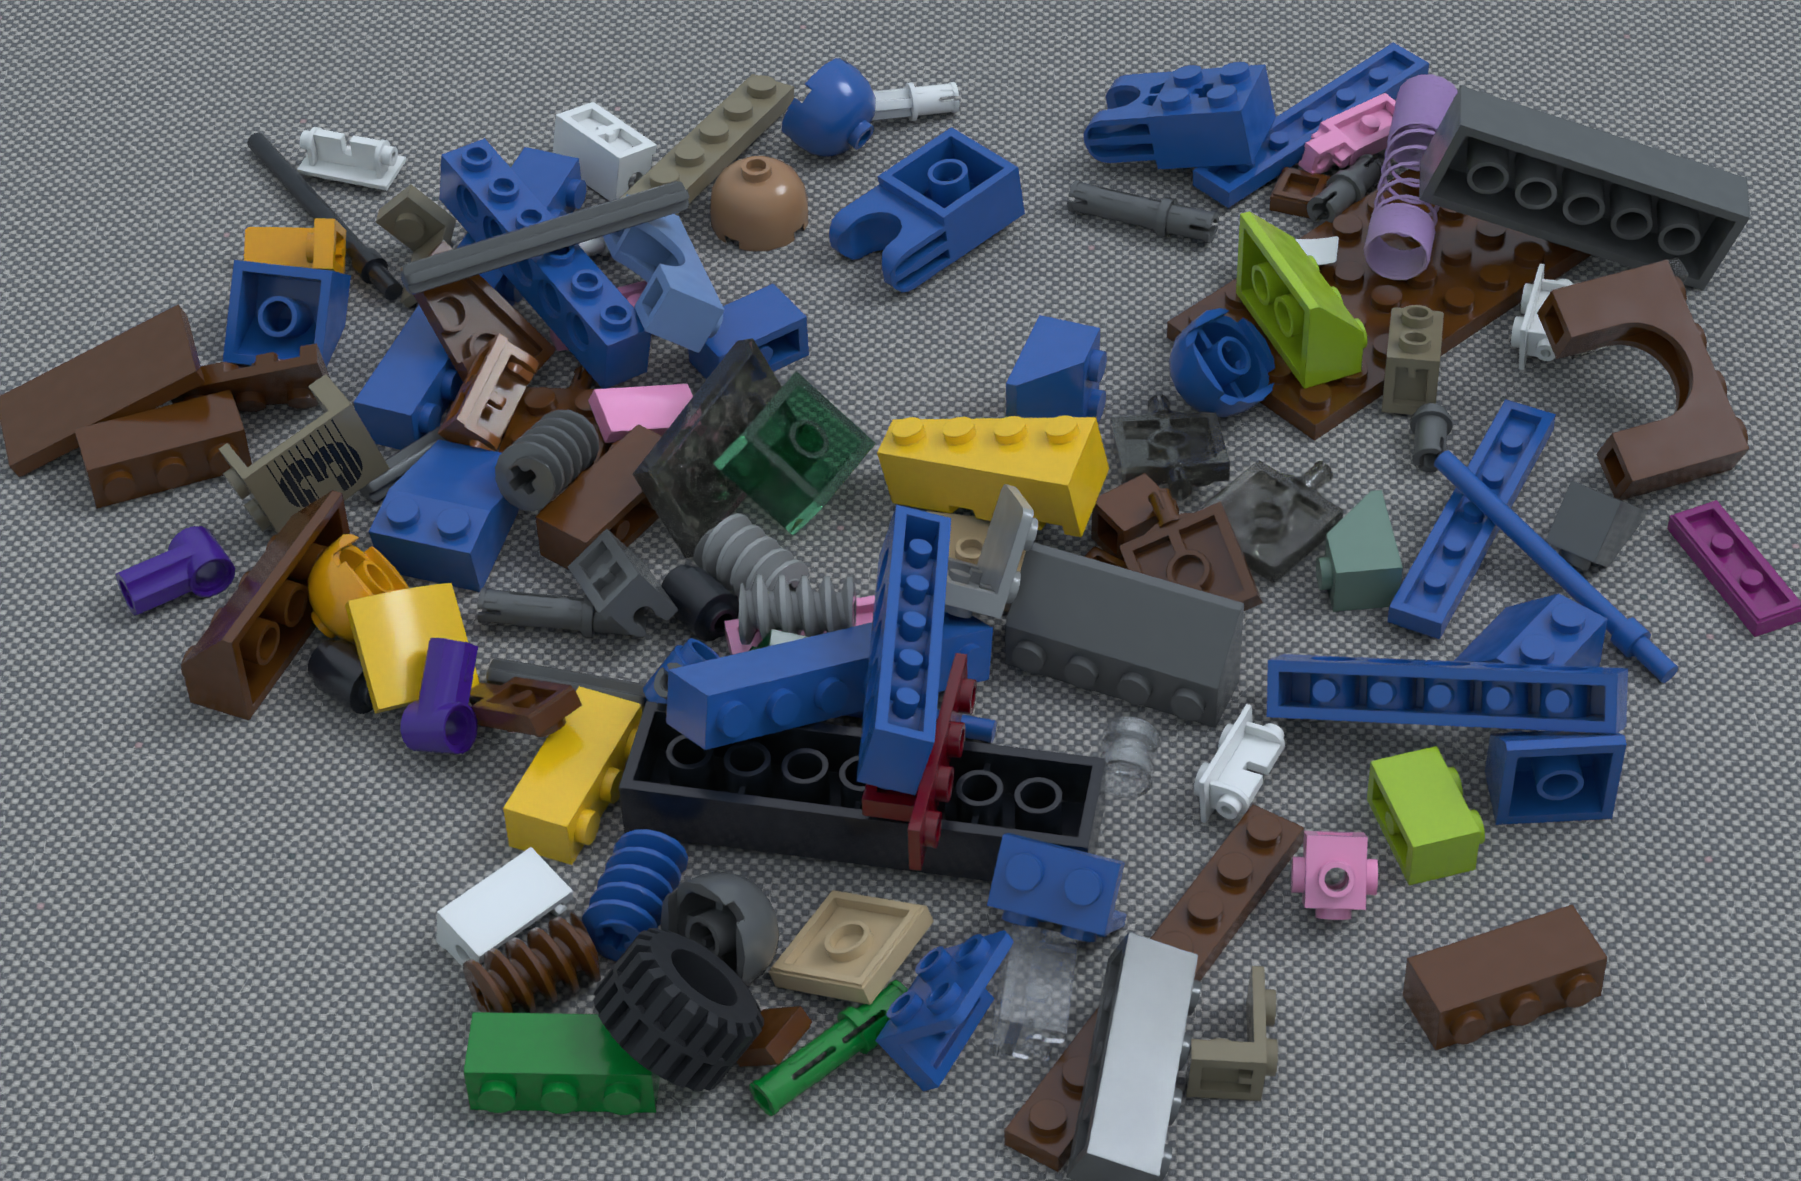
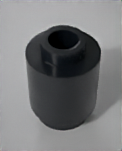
[661,564,739,641]
[308,639,373,714]

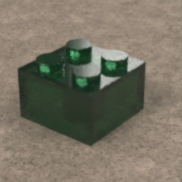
[713,371,876,536]

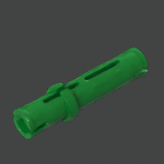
[749,980,908,1116]

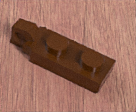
[469,677,582,737]

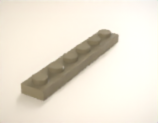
[620,74,794,215]

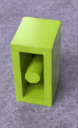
[1367,746,1485,886]

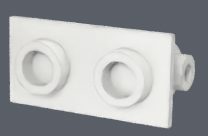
[297,127,406,191]
[1511,264,1573,370]
[1194,704,1285,823]

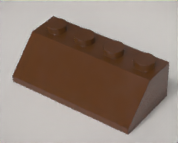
[181,490,350,721]

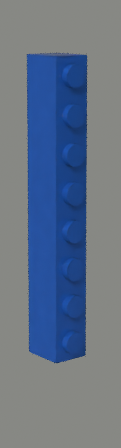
[353,147,586,450]

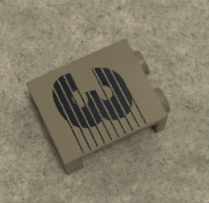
[219,374,390,534]

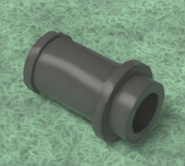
[1410,403,1453,472]

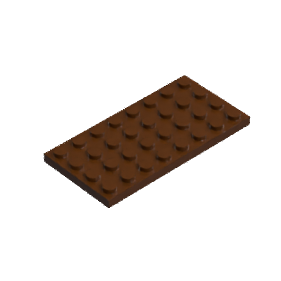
[1167,169,1591,441]

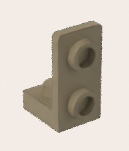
[376,184,457,308]
[1382,305,1444,415]
[1186,966,1278,1101]

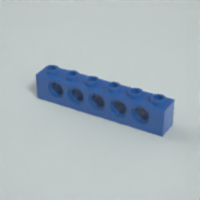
[439,138,651,389]
[857,505,951,795]
[1267,654,1628,734]

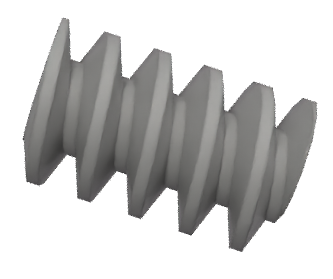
[693,513,809,600]
[739,574,857,645]

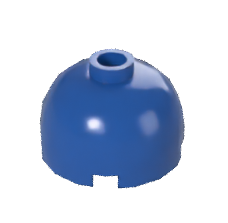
[781,58,876,157]
[1169,308,1275,417]

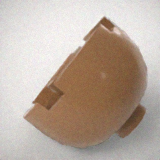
[710,156,809,251]

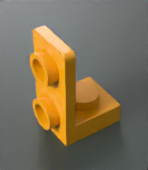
[244,218,346,274]

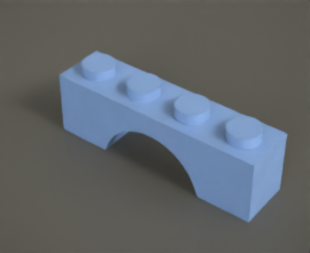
[603,194,725,353]

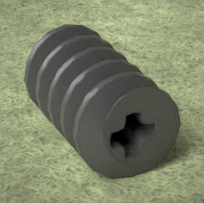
[495,409,599,512]

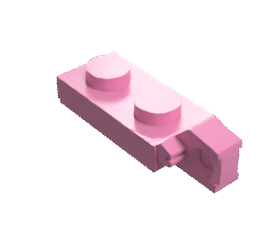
[1298,93,1396,175]

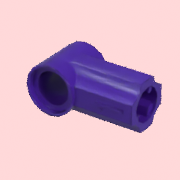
[115,526,235,616]
[400,638,478,754]

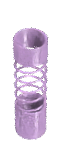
[1363,74,1458,280]

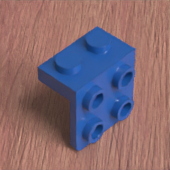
[987,833,1127,942]
[875,930,1014,1091]

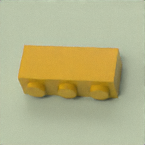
[503,686,642,865]

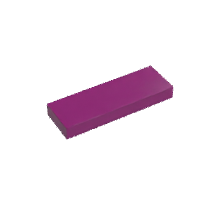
[1667,500,1801,637]

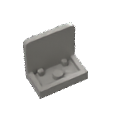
[944,484,1038,619]

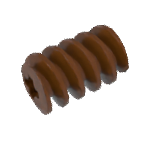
[463,912,601,1013]

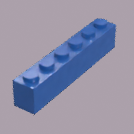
[666,612,993,750]

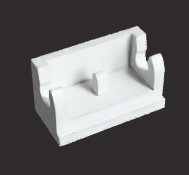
[553,102,657,201]
[436,847,573,967]

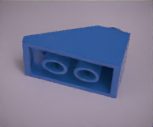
[368,440,519,592]

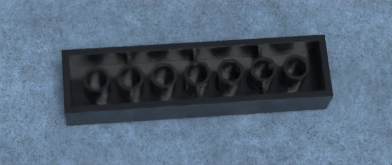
[619,701,1106,882]

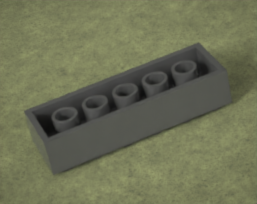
[1419,86,1750,290]

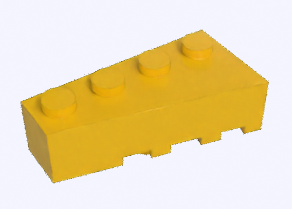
[877,415,1109,538]

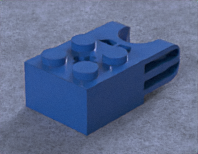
[1083,62,1276,169]
[829,127,1025,292]

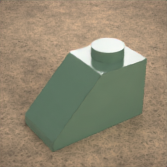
[1316,490,1403,612]

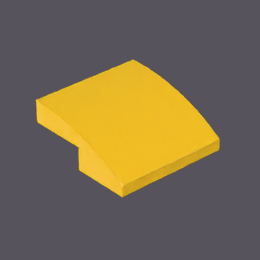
[345,583,480,714]

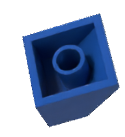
[223,260,351,368]
[1006,315,1107,422]
[1454,593,1607,731]
[1485,731,1627,825]

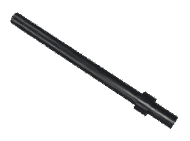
[247,133,403,301]

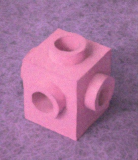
[1291,831,1378,920]

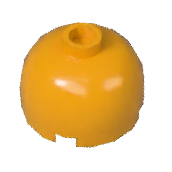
[308,534,409,645]

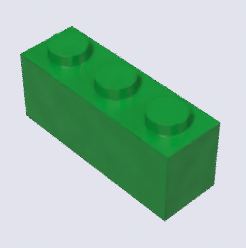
[463,1012,660,1115]

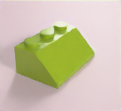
[1236,211,1368,389]

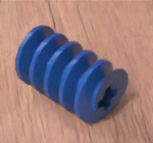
[581,829,689,962]

